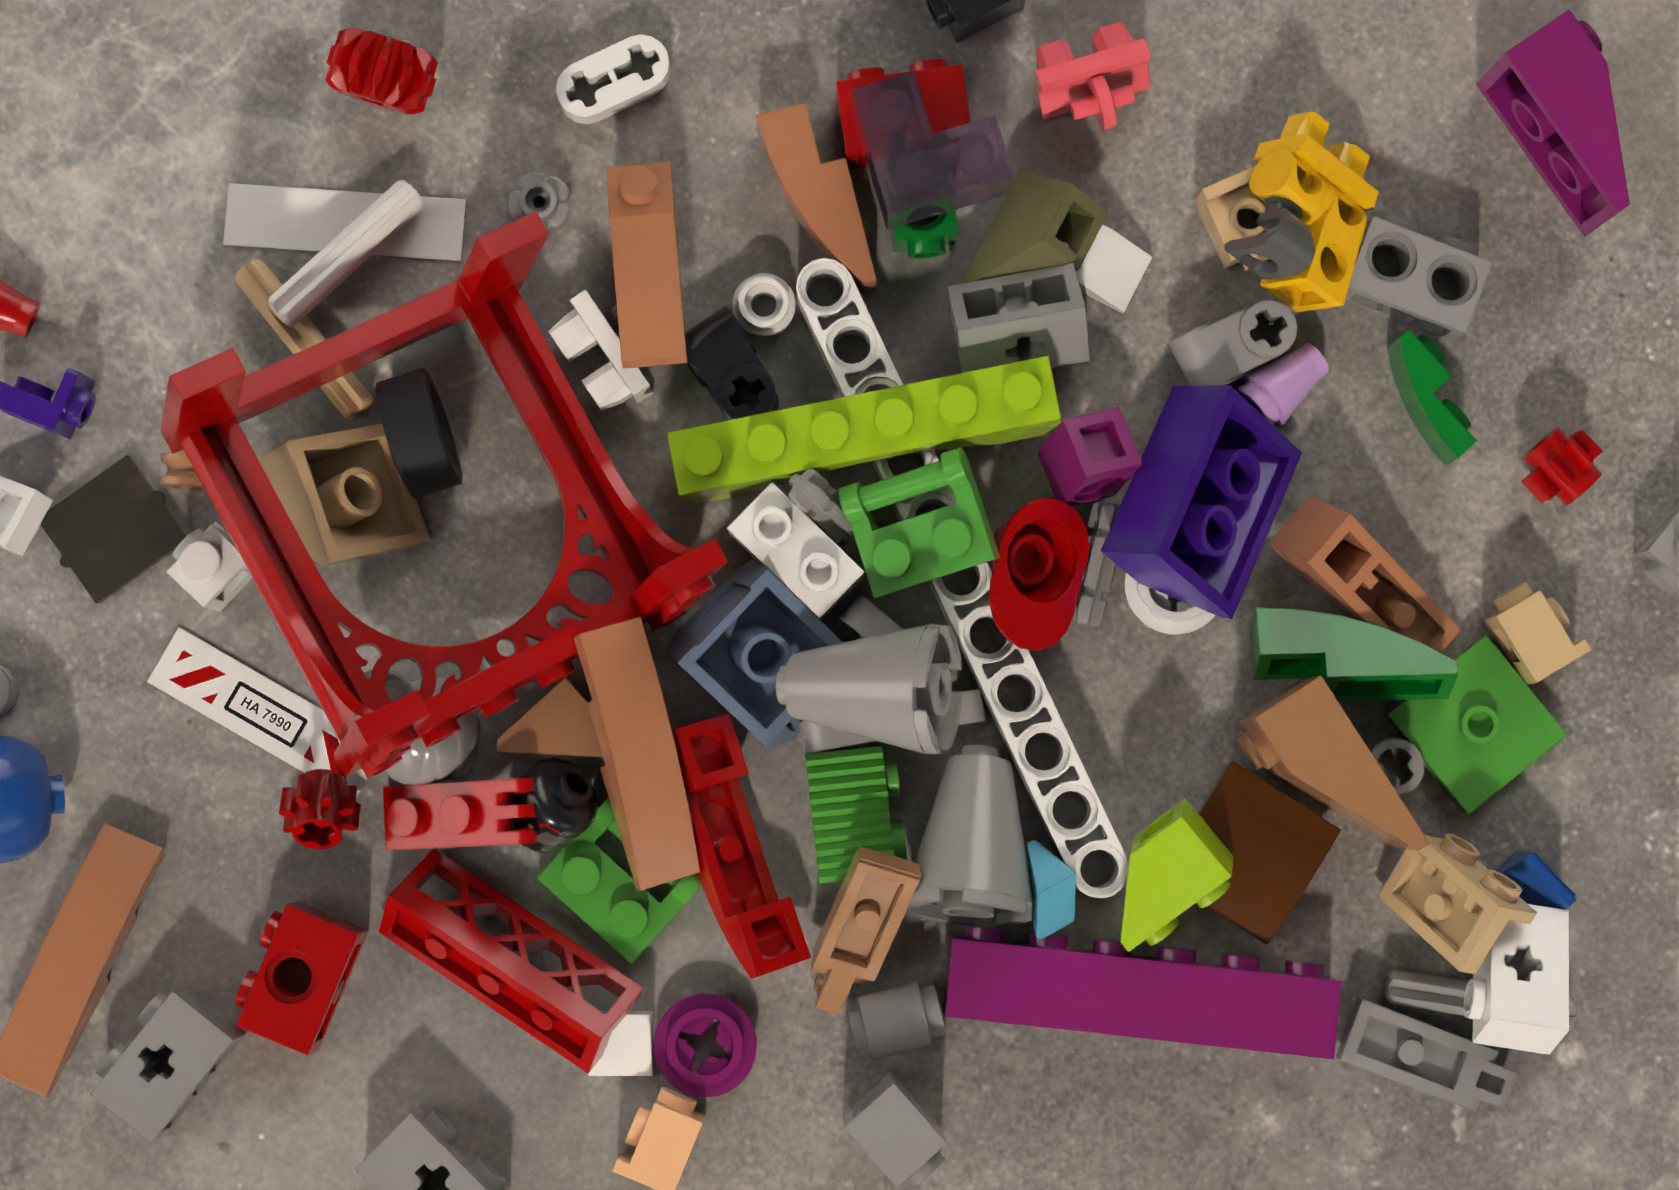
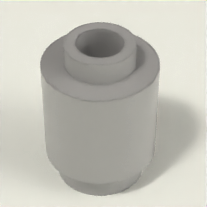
[848,982,946,1060]

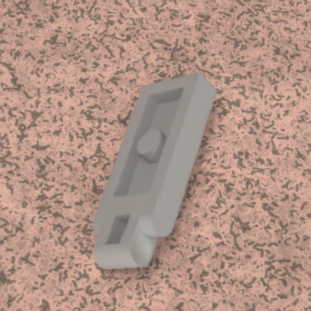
[1336,997,1519,1112]

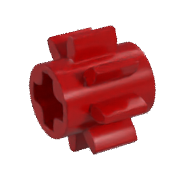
[1521,427,1603,506]
[278,769,361,849]

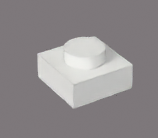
[0,476,53,556]

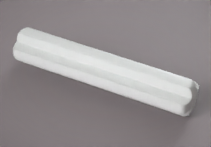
[268,180,423,326]

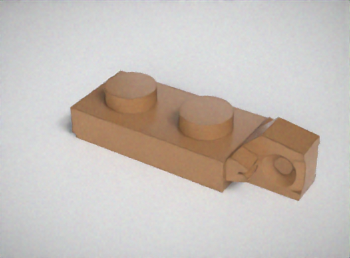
[810,846,921,1015]

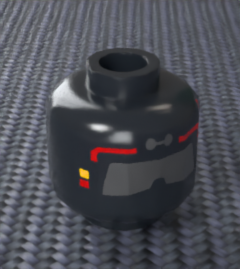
[513,757,598,854]

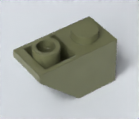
[962,170,1108,283]

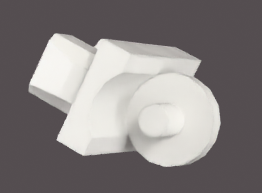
[548,289,653,411]

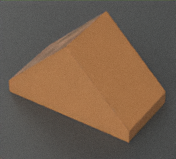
[496,678,603,757]

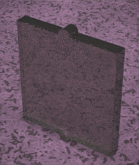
[41,455,187,604]

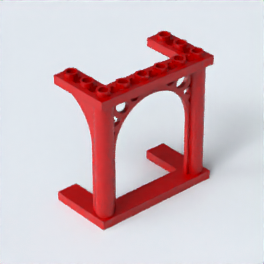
[161,211,728,778]

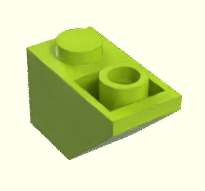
[1121,798,1234,952]

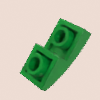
[1387,329,1477,465]

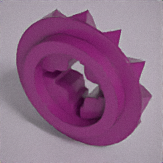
[654,993,757,1098]

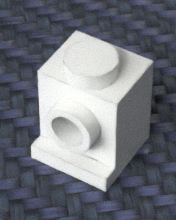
[166,522,252,612]

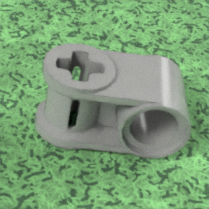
[1169,300,1298,386]

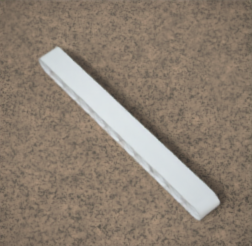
[796,258,1129,899]

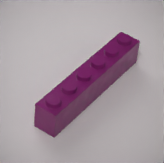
[943,925,1342,1059]

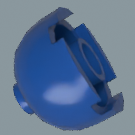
[0,735,65,864]

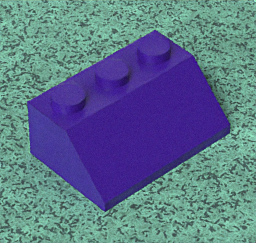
[1101,386,1302,619]

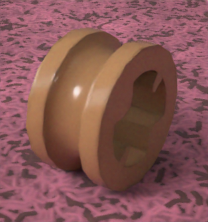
[159,452,205,490]

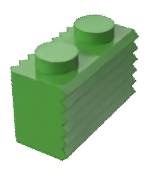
[805,746,907,883]

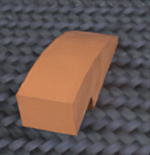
[756,103,877,295]

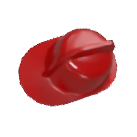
[987,497,1090,651]

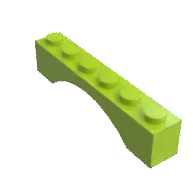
[667,356,1062,506]

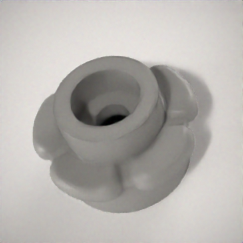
[508,172,570,231]

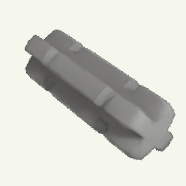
[789,469,860,559]
[1071,502,1120,627]

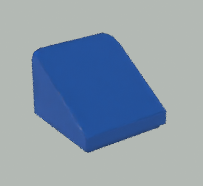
[1496,851,1576,910]

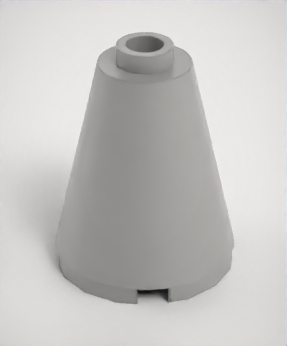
[776,623,962,755]
[908,745,1034,926]

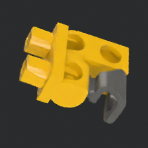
[1224,111,1379,312]

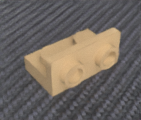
[1378,833,1537,974]

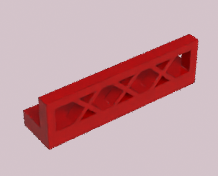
[379,848,644,1074]

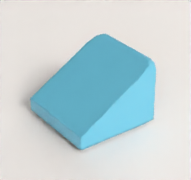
[1027,840,1076,939]

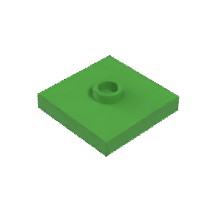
[1384,635,1567,815]

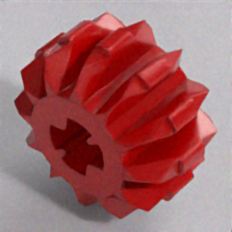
[325,27,438,115]

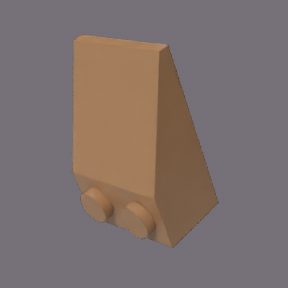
[1236,676,1430,851]

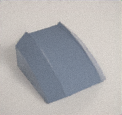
[666,559,843,749]

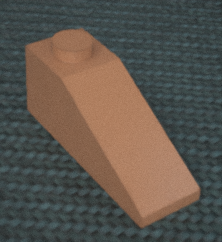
[606,161,687,369]
[1269,496,1461,653]

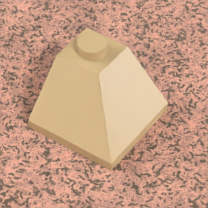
[258,424,431,567]

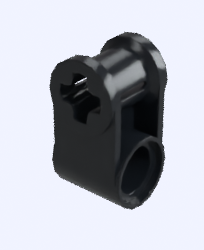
[685,306,779,420]

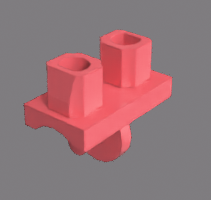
[1035,22,1151,131]

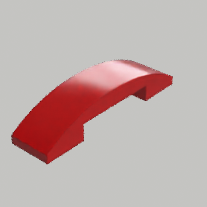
[672,713,811,979]

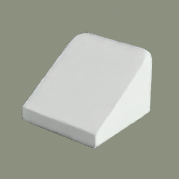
[1076,225,1152,314]
[588,1010,653,1076]

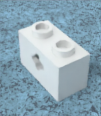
[727,482,865,621]
[1464,904,1569,1055]

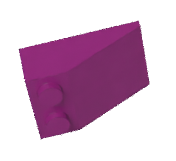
[1476,9,1630,237]

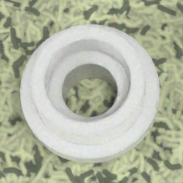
[732,273,795,337]

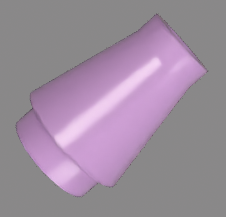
[1235,343,1329,427]

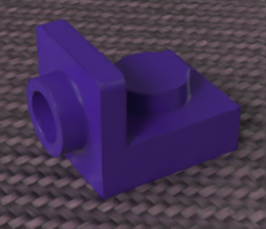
[0,368,96,440]

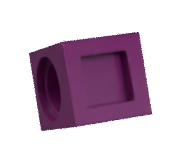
[1037,407,1143,506]

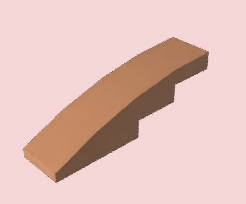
[573,617,700,892]
[0,823,165,1098]

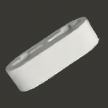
[556,34,671,124]

